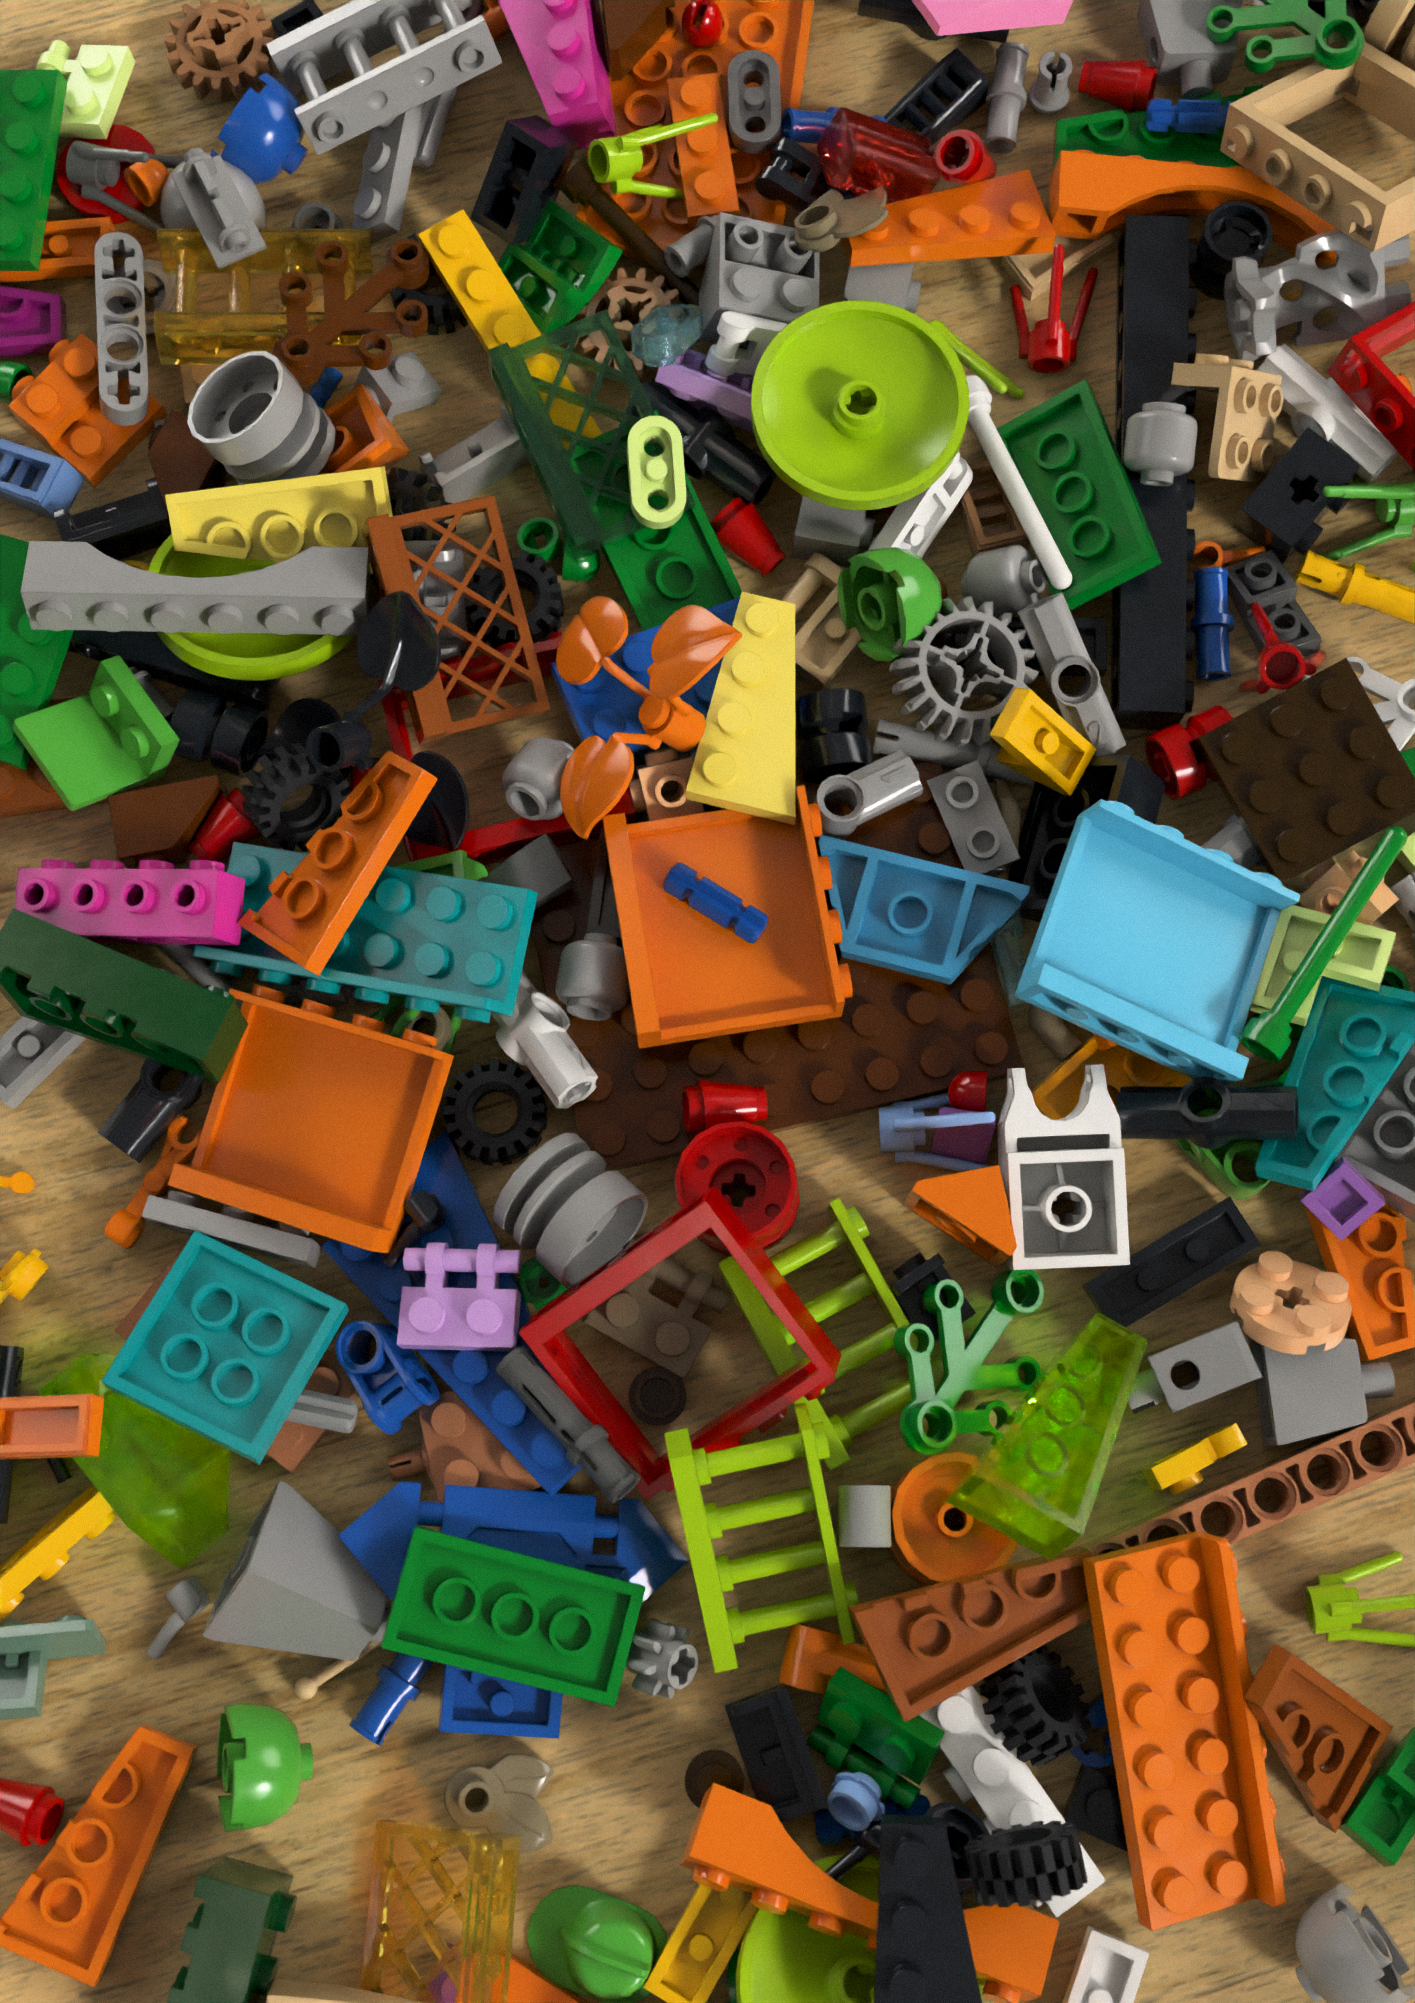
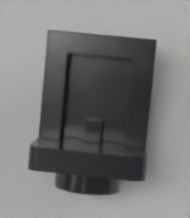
[890,1252,976,1342]

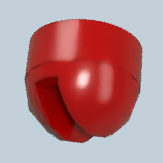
[682,0,722,47]
[948,1070,988,1112]

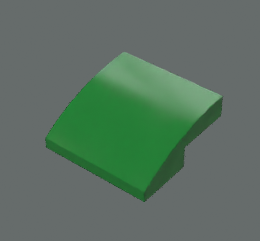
[498,199,623,337]

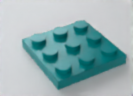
[101,1230,349,1465]

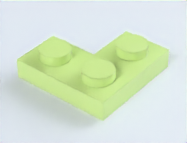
[1250,905,1396,1026]

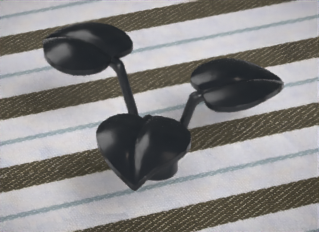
[258,590,469,851]

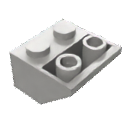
[698,212,819,348]

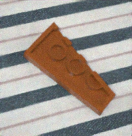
[847,1546,1093,1722]

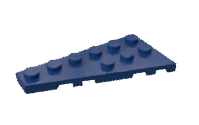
[322,1129,582,1496]

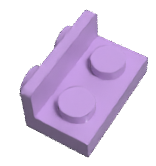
[655,345,754,433]

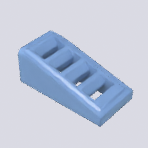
[0,438,84,520]

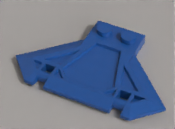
[338,1481,689,1739]

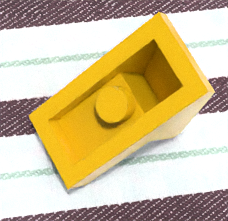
[989,687,1096,796]

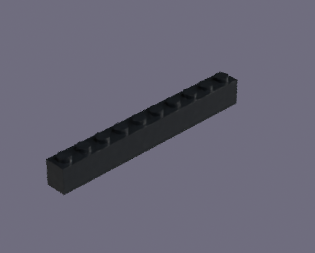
[1110,214,1197,730]

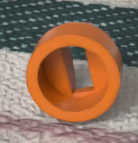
[124,158,169,207]

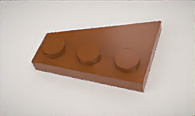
[1244,1644,1393,1833]

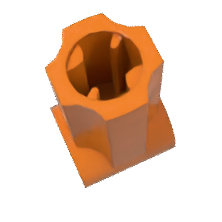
[777,1623,889,1696]

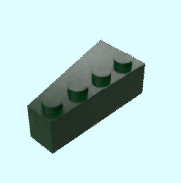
[0,908,248,1083]
[167,1856,297,2003]

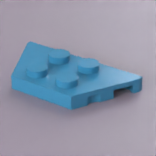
[819,835,1030,985]

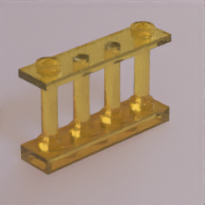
[154,228,374,365]

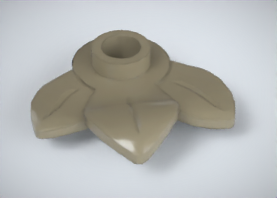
[794,185,889,253]
[444,1753,553,1873]

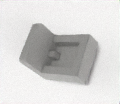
[353,351,442,422]

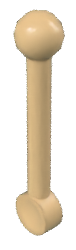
[294,1639,382,1699]

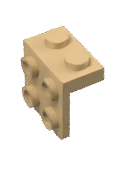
[1171,354,1284,483]

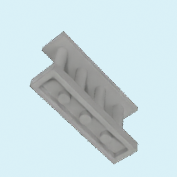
[266,0,503,155]

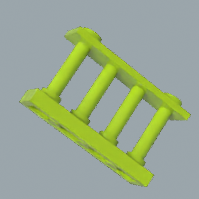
[718,1198,944,1472]
[664,1402,859,1673]

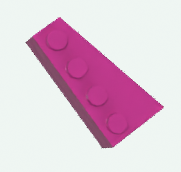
[498,0,616,150]

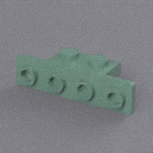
[0,1615,106,1720]

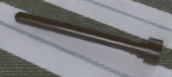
[558,157,747,349]

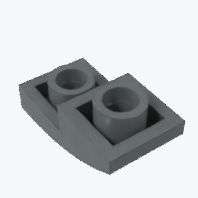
[1224,549,1321,657]
[480,833,577,919]

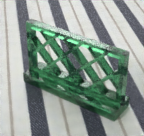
[487,309,695,562]

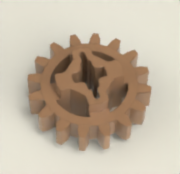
[164,0,276,103]
[574,267,687,382]

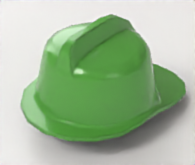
[527,1885,667,2003]

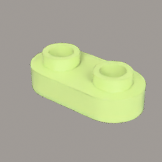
[627,416,686,529]

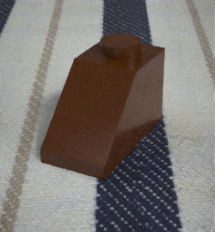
[602,0,675,81]
[147,410,230,512]
[108,774,229,869]

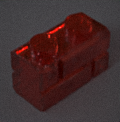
[816,107,941,204]

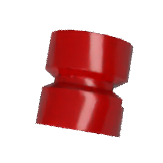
[1145,705,1233,801]

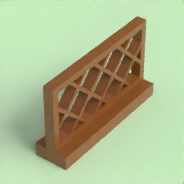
[362,495,551,745]

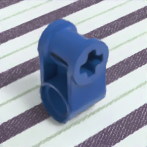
[335,1321,440,1435]

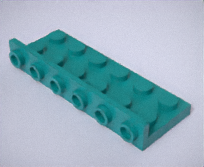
[192,842,538,1023]

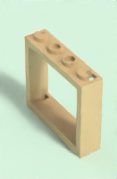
[1220,41,1415,252]

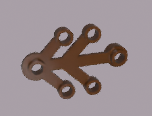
[271,239,430,386]

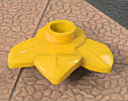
[0,1248,50,1306]

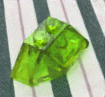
[39,1353,231,1569]

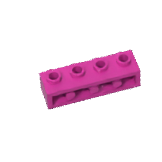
[15,859,245,946]

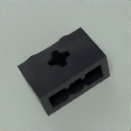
[470,115,579,245]
[1233,427,1360,564]

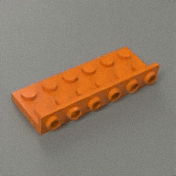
[1082,1531,1286,1931]

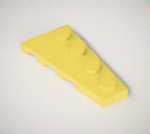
[165,466,393,574]
[686,592,795,825]

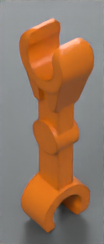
[104,1116,203,1249]

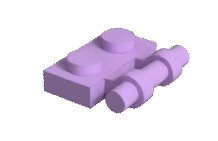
[397,1242,522,1352]

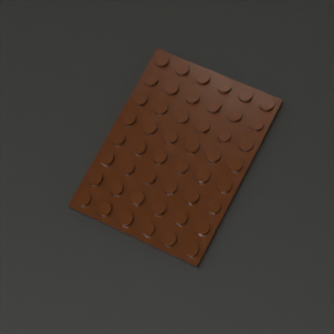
[531,761,1024,1172]

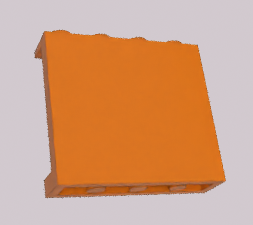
[602,785,853,1049]
[168,984,454,1253]

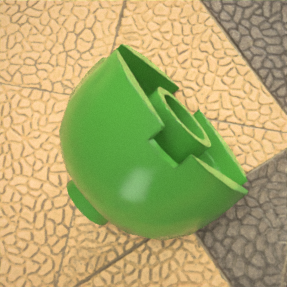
[838,547,942,662]
[217,1703,313,1832]

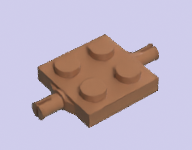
[387,1390,544,1503]

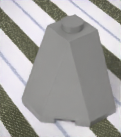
[202,1480,390,1661]

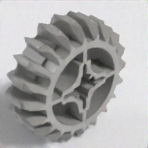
[889,596,1039,747]

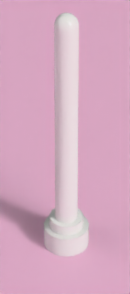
[966,375,1072,590]

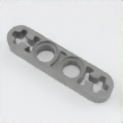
[94,232,149,426]

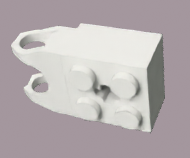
[997,1064,1130,1270]

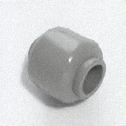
[1123,402,1198,486]
[961,545,1046,617]
[502,737,575,820]
[555,933,630,1021]

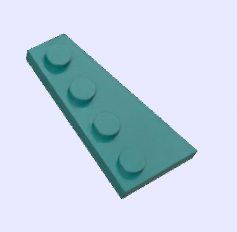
[1255,976,1415,1191]

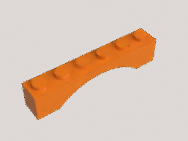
[1048,150,1337,265]
[680,1783,1060,2003]

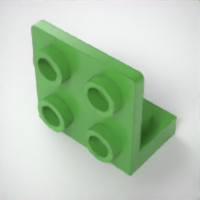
[12,655,180,811]

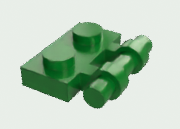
[807,1667,945,1810]

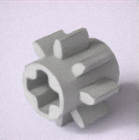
[626,1619,698,1699]

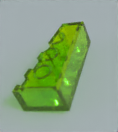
[945,1312,1148,1560]

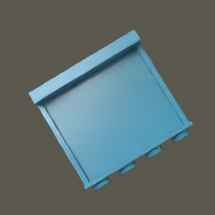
[1015,799,1300,1085]

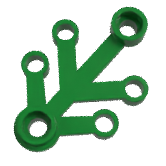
[1206,0,1364,73]
[893,1269,1044,1456]

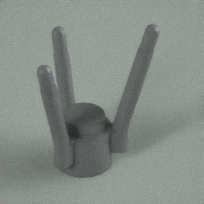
[66,140,184,236]

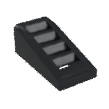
[884,48,989,163]

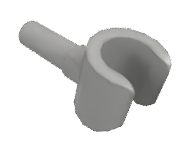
[146,1576,209,1659]

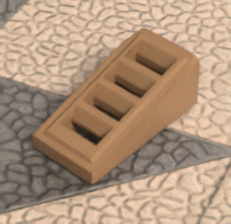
[958,459,1030,557]

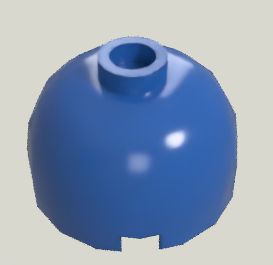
[210,73,308,184]

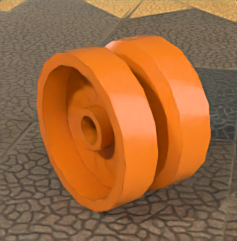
[886,1452,1023,1586]

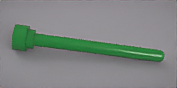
[1238,826,1407,1063]

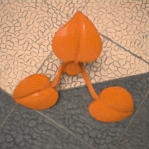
[556,596,742,840]

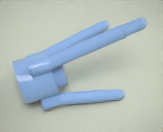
[879,1092,996,1172]

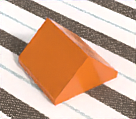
[317,383,411,475]
[903,1165,1017,1268]

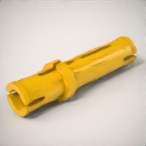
[1294,550,1415,624]

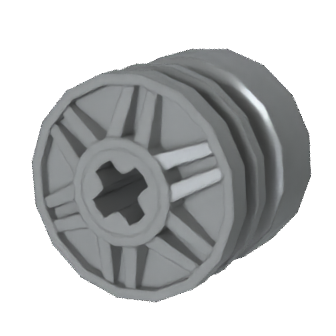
[187,351,336,485]
[493,1133,649,1289]

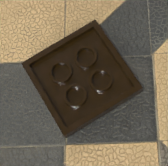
[1194,658,1415,884]

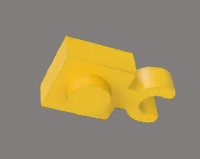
[1141,1423,1248,1495]

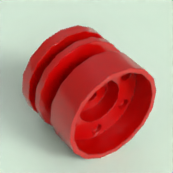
[674,1121,800,1256]

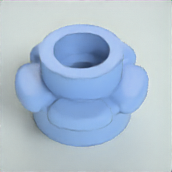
[827,1772,885,1831]

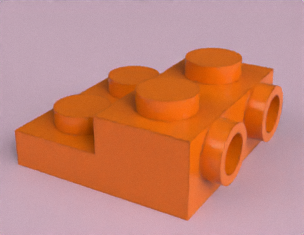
[8,333,167,488]

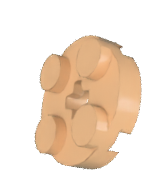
[1230,1251,1352,1355]

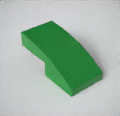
[1339,1727,1415,1867]

